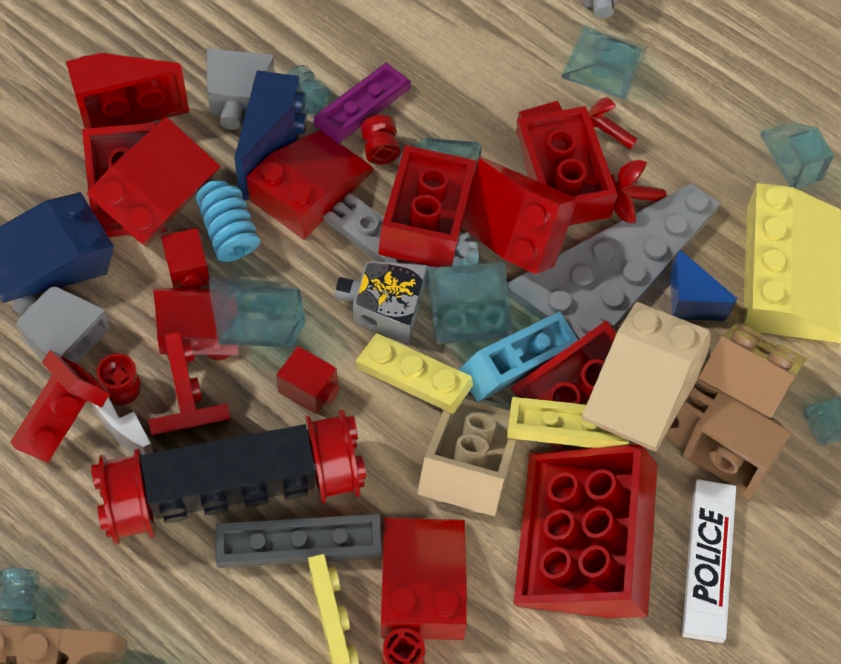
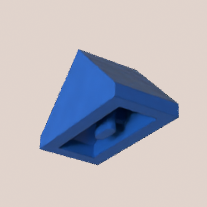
[670,251,737,321]

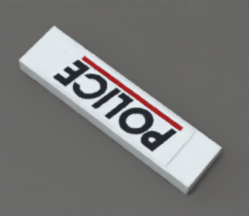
[682,479,736,643]

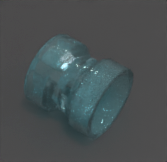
[288,65,330,114]
[0,568,40,622]

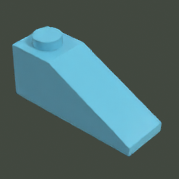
[458,311,578,403]

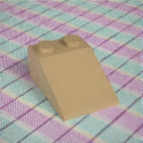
[582,302,710,452]
[417,395,518,516]

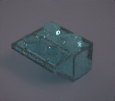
[426,262,513,344]
[209,277,306,347]

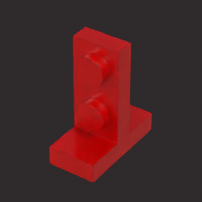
[148,331,230,435]
[10,350,110,463]

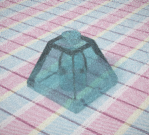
[562,25,648,100]

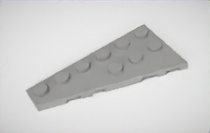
[503,184,721,340]

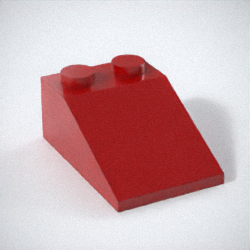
[66,53,190,129]
[517,106,618,226]
[86,116,221,247]
[82,122,167,237]
[246,130,374,240]
[378,145,477,271]
[461,157,578,274]
[511,320,617,451]
[381,518,467,640]

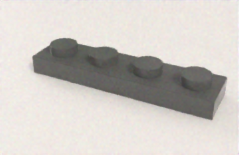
[216,514,382,568]

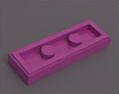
[313,62,411,144]

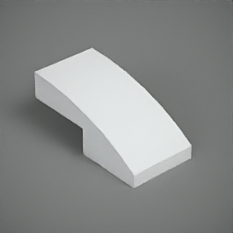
[92,398,154,455]

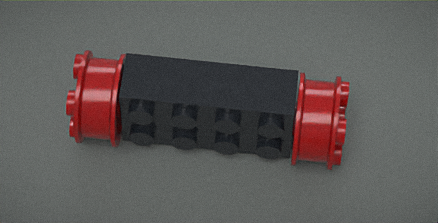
[91,409,366,545]

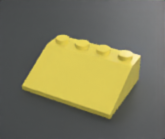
[743,183,841,343]

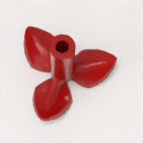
[588,97,638,150]
[611,160,666,224]

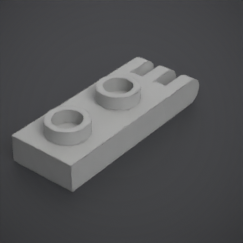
[323,193,411,264]

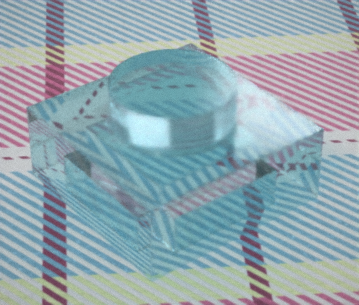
[803,396,841,447]

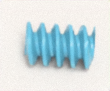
[195,180,260,262]

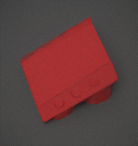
[153,288,239,364]

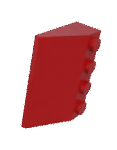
[513,444,658,618]

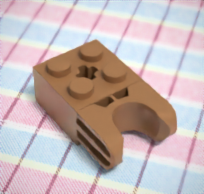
[699,321,807,418]
[665,378,792,500]
[0,625,128,664]

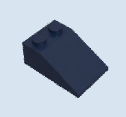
[234,70,307,201]
[0,192,114,303]

